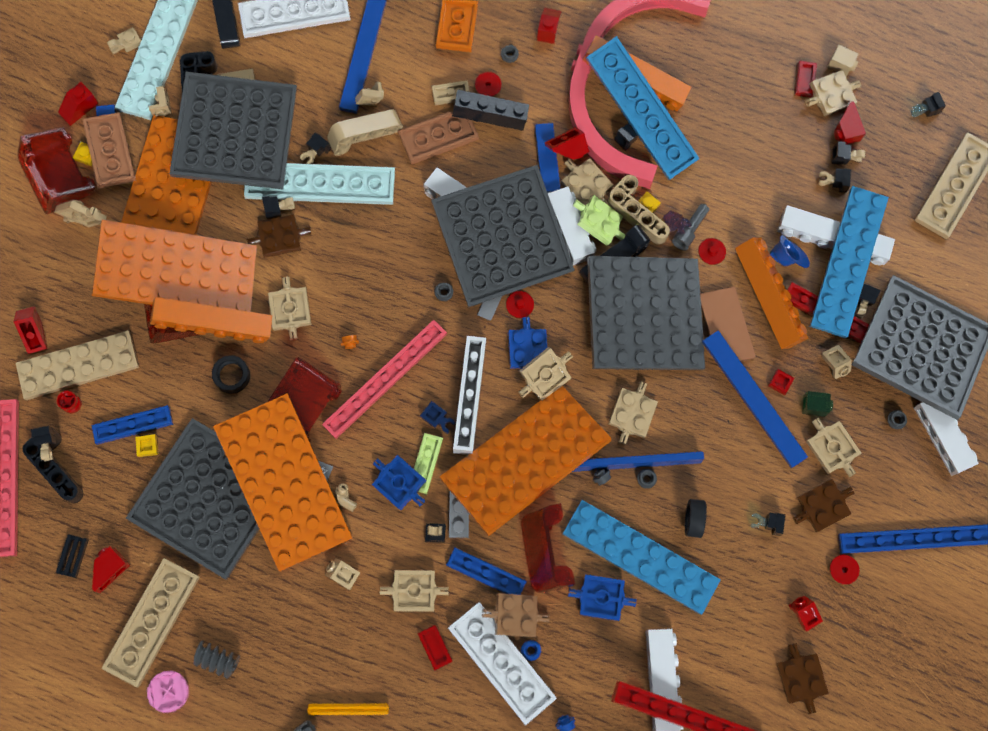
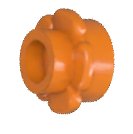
[340,335,359,349]

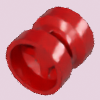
[56,390,82,414]

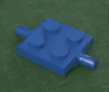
[508,317,547,369]
[372,455,427,510]
[568,574,637,621]

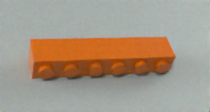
[583,35,692,111]
[735,237,809,349]
[150,297,272,343]

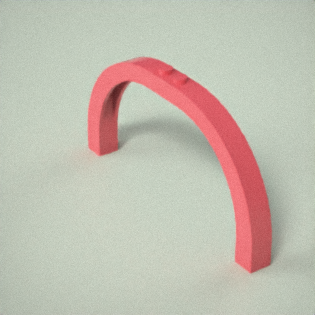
[569,0,711,189]

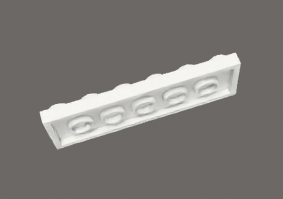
[238,0,350,38]
[448,602,557,725]

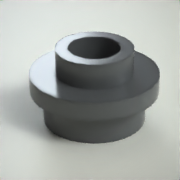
[501,45,519,63]
[435,283,453,301]
[887,410,907,430]
[592,468,611,486]
[637,469,657,489]

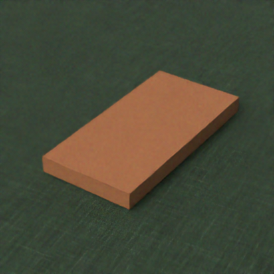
[398,111,479,165]
[82,112,135,188]
[700,286,756,367]

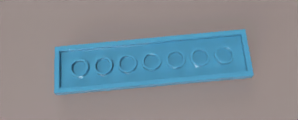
[585,36,700,180]
[809,186,889,338]
[562,500,721,615]

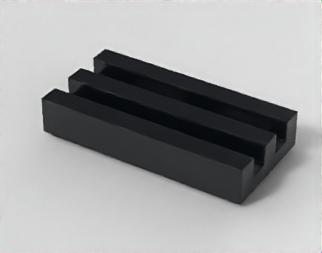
[55,534,89,578]

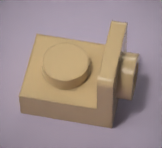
[355,82,384,106]
[149,86,172,117]
[822,345,852,379]
[325,558,360,590]

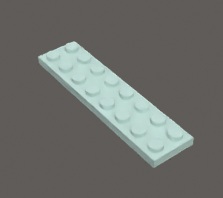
[115,0,198,120]
[244,163,395,205]

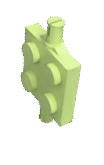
[572,195,625,246]

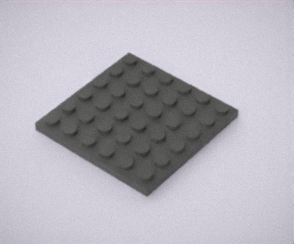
[170,72,297,190]
[431,165,575,308]
[587,256,705,370]
[851,275,988,420]
[126,418,259,580]

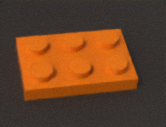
[436,0,478,52]

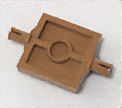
[482,593,550,638]

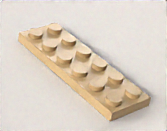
[914,132,988,239]
[16,331,140,400]
[101,558,200,687]

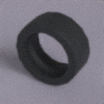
[212,355,250,394]
[684,499,707,538]

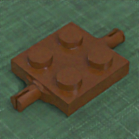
[247,214,311,258]
[793,479,855,532]
[777,643,829,714]

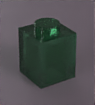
[802,391,833,417]

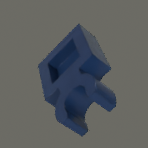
[420,401,456,434]

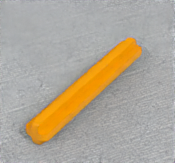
[307,703,389,715]

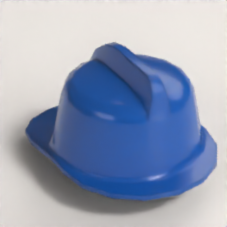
[770,235,810,268]

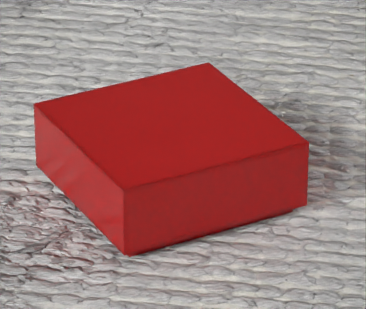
[768,369,795,395]

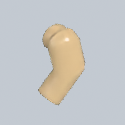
[335,483,357,512]

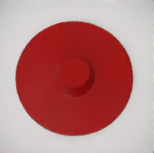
[475,72,502,97]
[698,238,726,265]
[506,291,534,318]
[830,555,860,585]

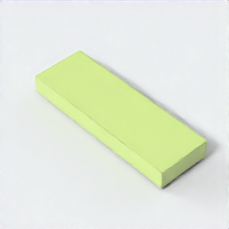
[414,433,443,494]

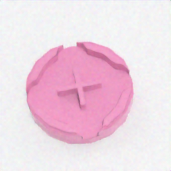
[147,671,189,713]

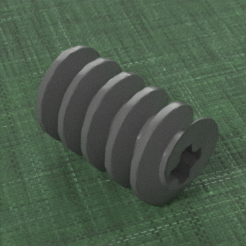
[194,640,240,679]

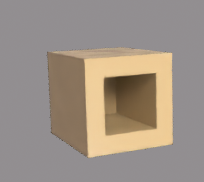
[827,45,858,77]

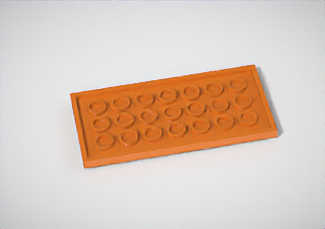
[121,115,212,235]
[92,220,257,312]
[440,386,611,536]
[213,393,352,572]

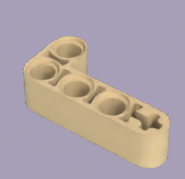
[327,109,403,156]
[608,175,670,245]

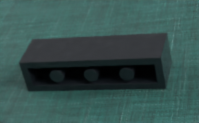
[452,89,529,131]

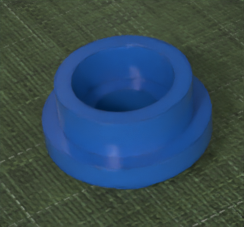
[521,640,541,661]
[555,715,575,731]

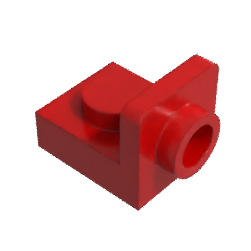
[789,596,823,632]

